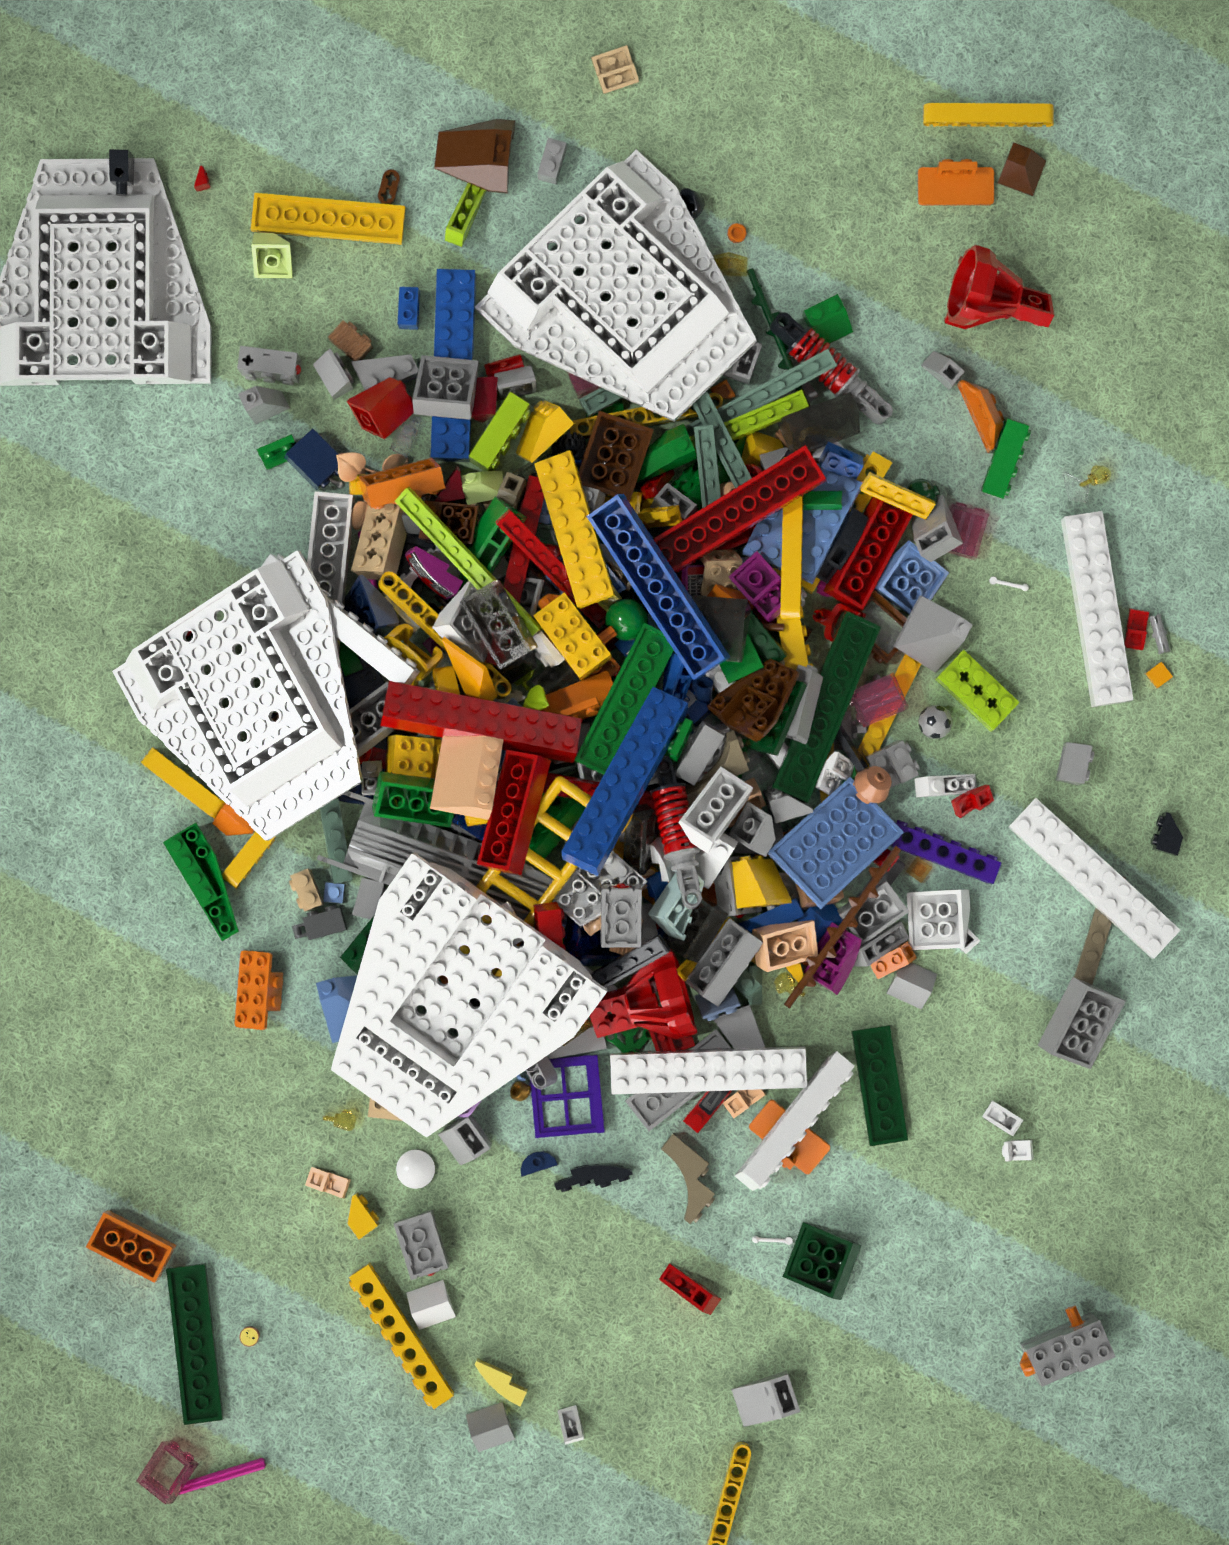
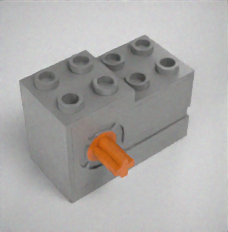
[1020,1305,1116,1387]

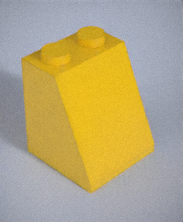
[732,856,792,908]

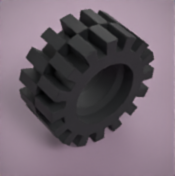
[551,432,586,460]

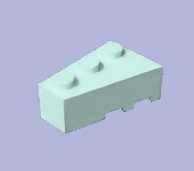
[648,872,705,941]

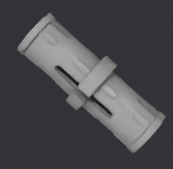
[1149,614,1171,654]

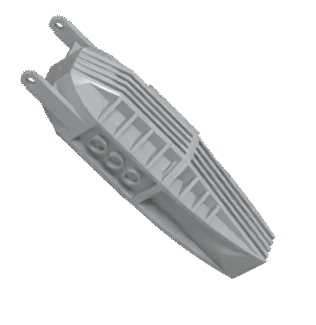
[317,791,571,928]

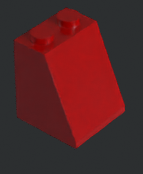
[347,377,414,440]

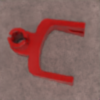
[812,603,866,642]

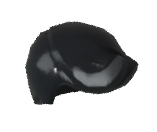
[680,188,705,220]

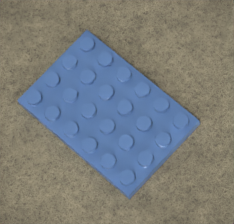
[743,464,862,584]
[768,777,904,909]

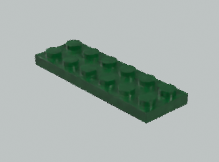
[851,1025,908,1146]

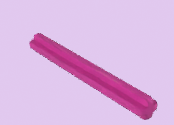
[171,1458,266,1496]

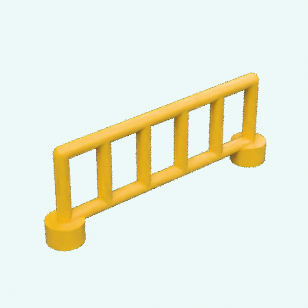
[460,776,633,977]

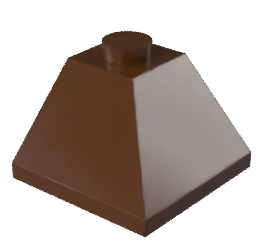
[998,142,1046,196]

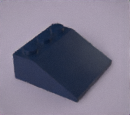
[344,575,399,637]

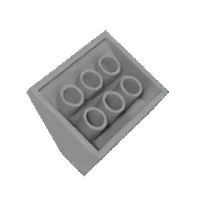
[1038,977,1126,1069]

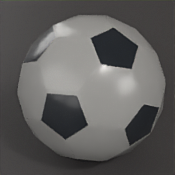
[918,705,953,739]

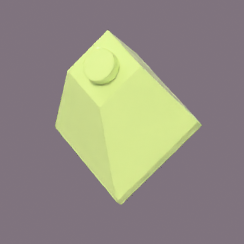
[252,233,293,278]
[462,471,503,505]

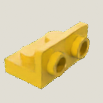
[637,505,682,528]

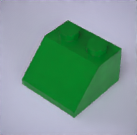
[802,294,853,344]

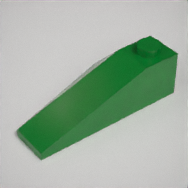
[635,424,697,486]

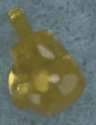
[1079,465,1111,488]
[774,972,806,997]
[323,1109,356,1131]

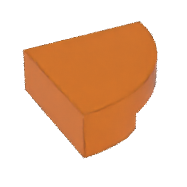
[710,379,736,399]

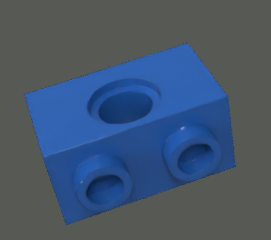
[397,287,420,330]
[820,441,864,480]

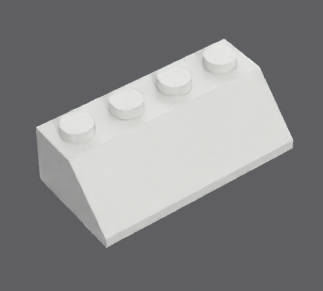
[679,767,753,853]

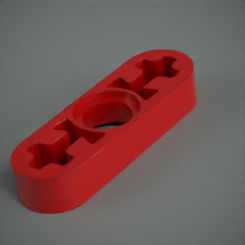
[641,469,675,499]

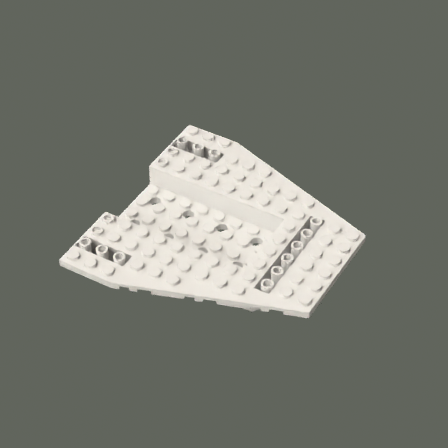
[475,149,757,422]
[0,158,211,386]
[112,550,363,841]
[331,851,608,1137]

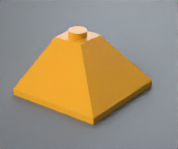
[442,637,498,701]

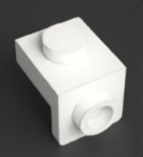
[1002,1140,1034,1162]

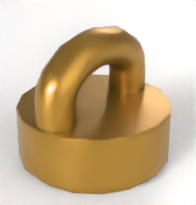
[510,1081,531,1101]

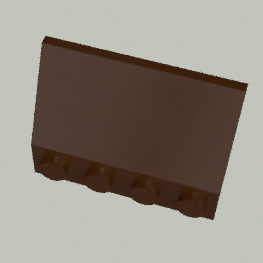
[578,411,654,502]

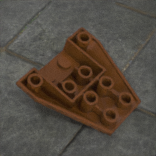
[434,119,516,193]
[707,659,799,742]

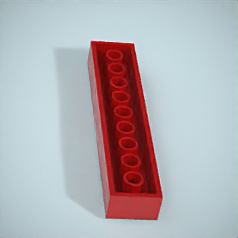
[654,445,826,573]
[380,681,582,763]

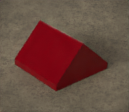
[471,376,498,423]
[435,466,465,502]

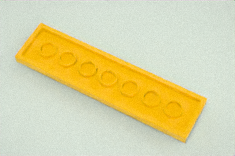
[251,193,406,245]
[534,450,616,609]

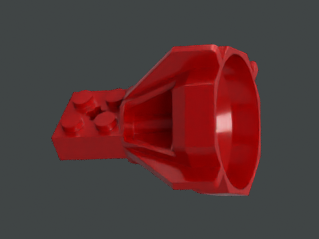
[944,245,1055,329]
[590,949,697,1040]

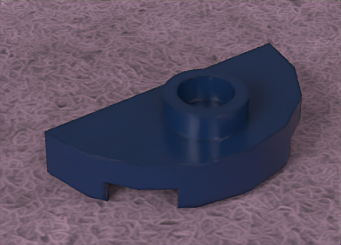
[520,1151,558,1177]

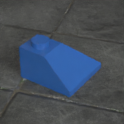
[796,903,843,943]

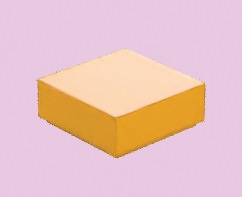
[1145,662,1173,689]

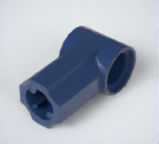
[690,675,713,702]

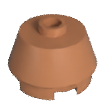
[853,766,892,804]

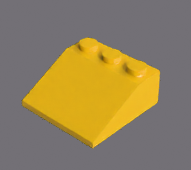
[516,400,574,463]

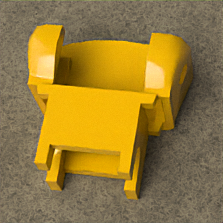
[384,623,443,686]

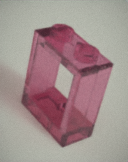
[136,1440,199,1504]

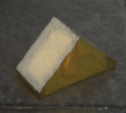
[713,252,747,277]

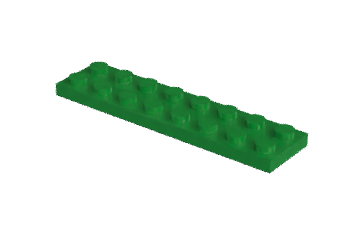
[574,623,674,776]

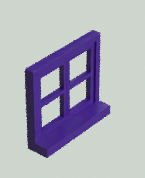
[530,1054,605,1138]

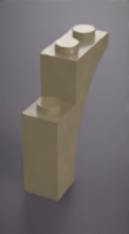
[685,730,750,808]
[661,1133,715,1224]

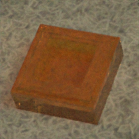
[905,856,933,883]

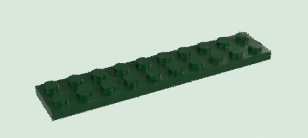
[771,611,881,803]

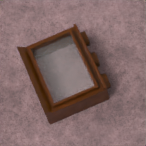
[859,590,907,665]

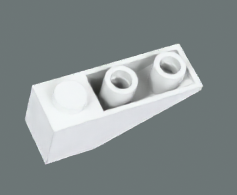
[915,774,976,798]

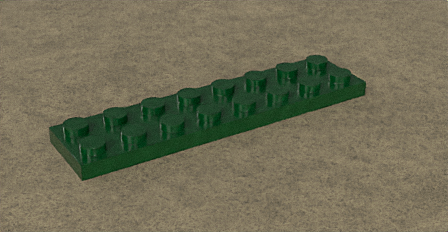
[166,1263,224,1425]

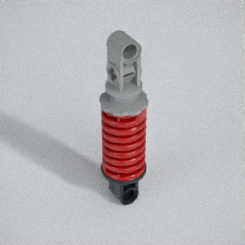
[770,312,893,424]
[650,756,702,909]

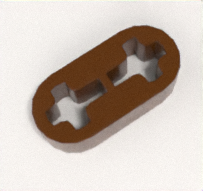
[378,169,400,205]

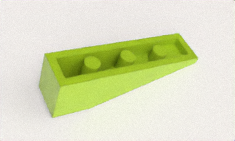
[444,183,486,247]

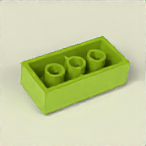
[469,392,531,471]
[935,650,1020,732]

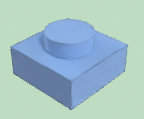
[323,882,345,903]

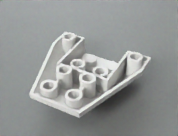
[553,850,648,927]

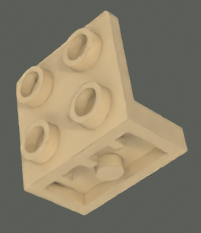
[699,550,743,596]

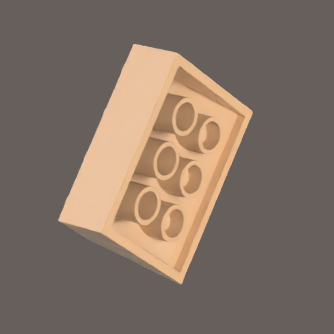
[430,736,503,820]

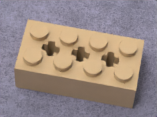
[351,503,407,580]

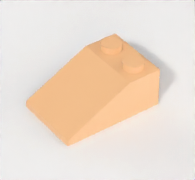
[752,920,818,972]

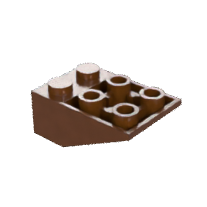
[419,500,479,544]

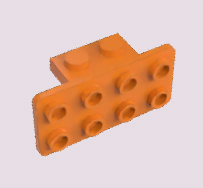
[918,159,994,206]
[541,671,613,720]
[235,950,283,1030]
[749,1099,830,1174]

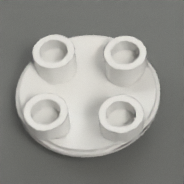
[396,1150,435,1189]

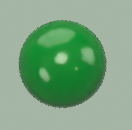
[605,598,648,641]

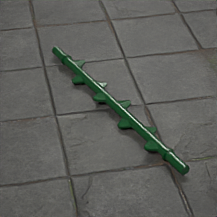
[747,268,824,443]

